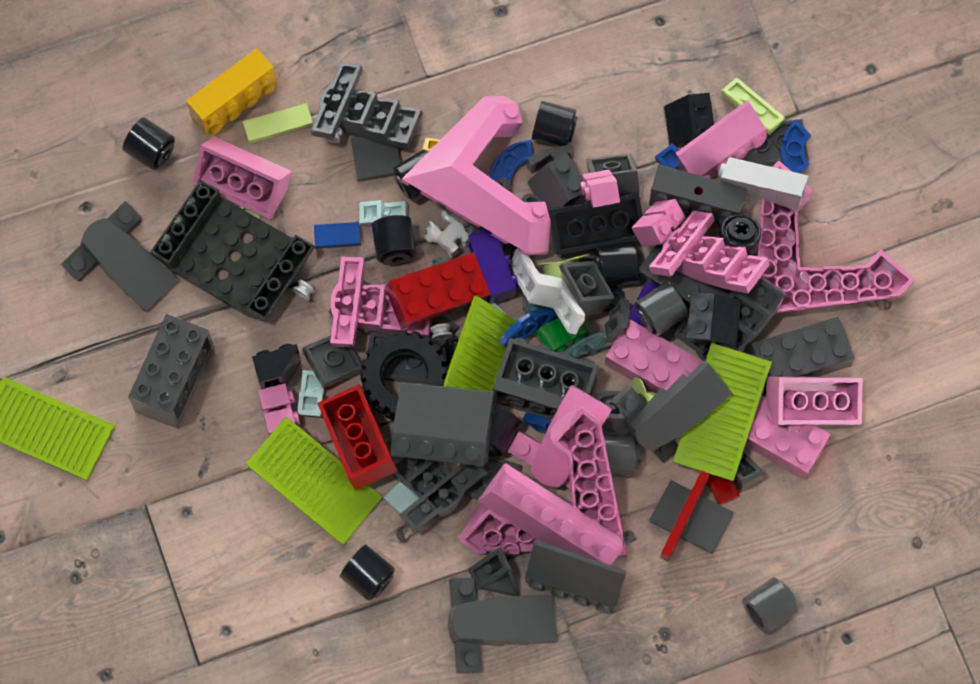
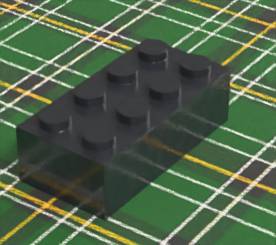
[548,193,643,255]

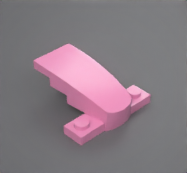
[649,211,770,293]
[330,257,432,347]
[508,385,612,489]

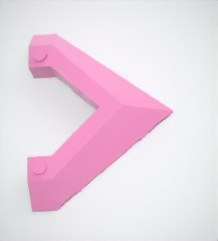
[400,96,551,256]
[758,161,915,314]
[459,406,627,555]

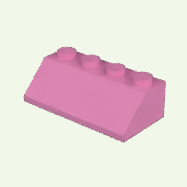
[676,100,767,179]
[192,137,292,219]
[766,376,863,425]

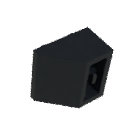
[252,344,301,389]

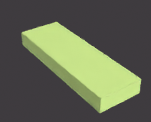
[721,78,785,135]
[243,103,313,144]

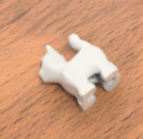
[424,210,470,259]

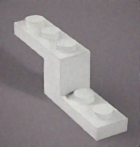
[509,248,585,334]

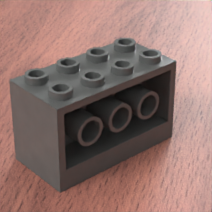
[128,314,214,429]
[492,338,599,420]

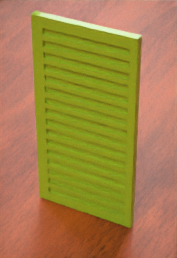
[443,296,517,392]
[673,343,772,482]
[0,377,115,481]
[245,416,383,546]

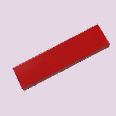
[660,470,709,561]

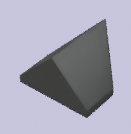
[468,548,520,596]

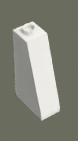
[718,157,809,211]

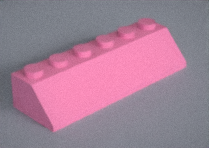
[478,463,623,565]

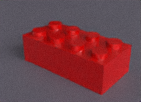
[385,252,491,329]
[317,384,398,491]

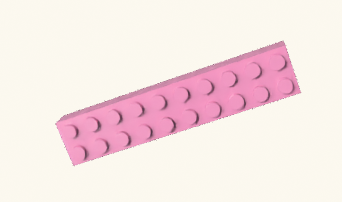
[604,319,831,480]

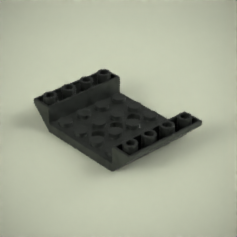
[150,179,315,321]

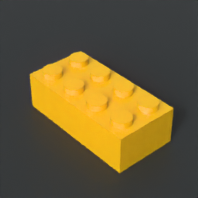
[186,48,277,137]

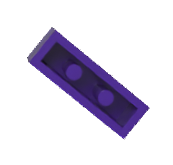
[467,230,519,304]

